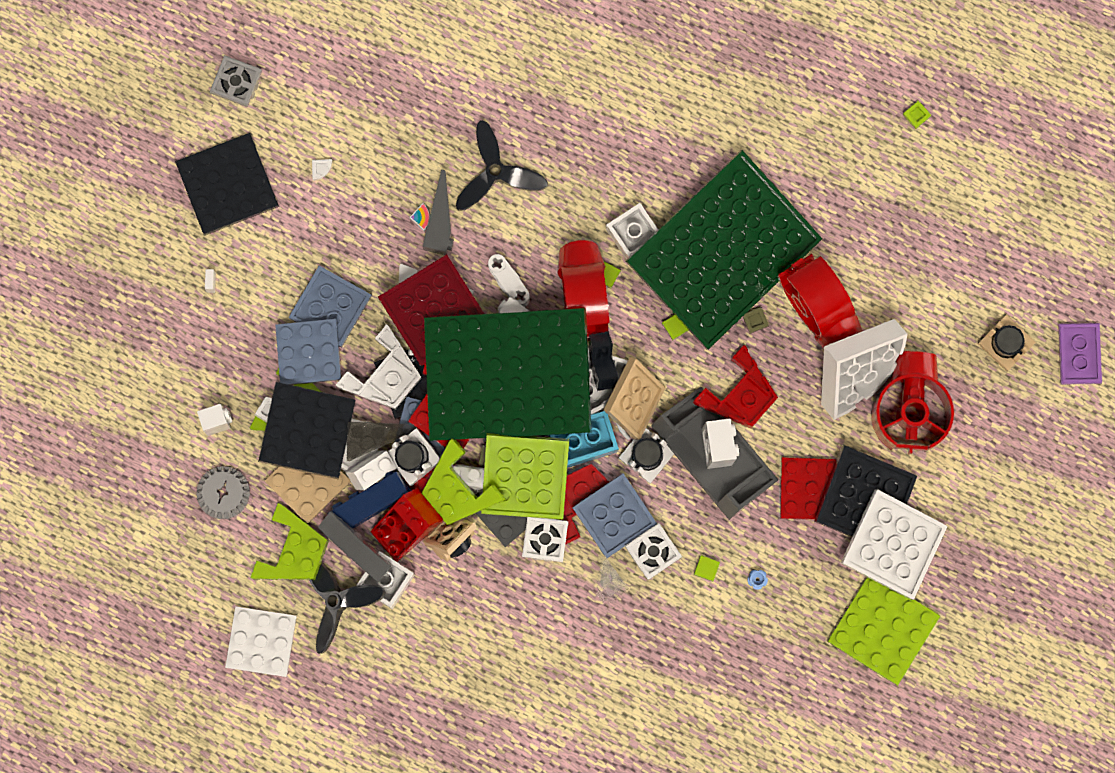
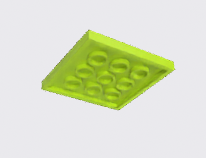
[481,433,569,519]
[827,577,940,686]

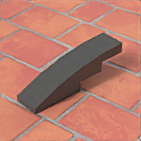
[318,511,392,582]

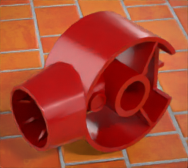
[557,240,610,342]
[778,254,863,349]
[872,351,954,455]

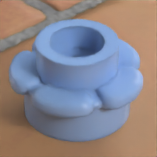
[747,570,768,590]

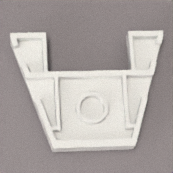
[336,324,421,410]

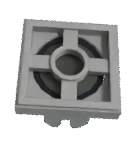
[210,55,262,107]

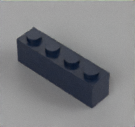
[327,471,411,529]

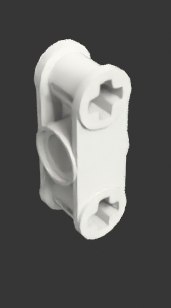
[488,254,530,307]

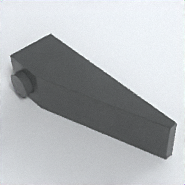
[423,169,454,255]

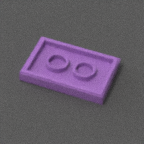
[1058,323,1102,385]

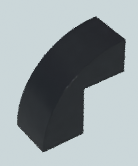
[588,331,618,391]

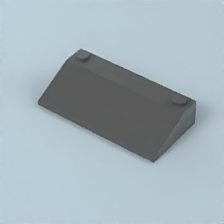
[651,387,778,520]

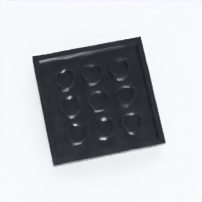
[175,133,279,236]
[258,382,356,480]
[814,445,917,537]

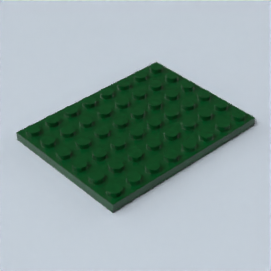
[625,150,823,350]
[424,308,592,441]

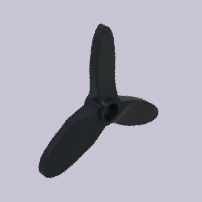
[456,120,548,211]
[309,562,386,654]

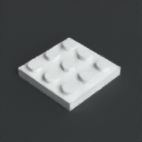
[225,606,297,677]

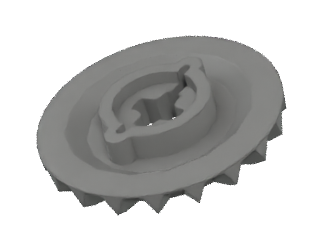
[196,466,250,519]

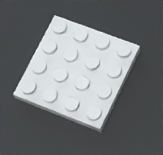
[841,489,947,600]

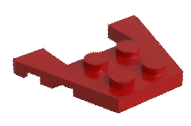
[693,345,778,429]
[559,464,609,545]

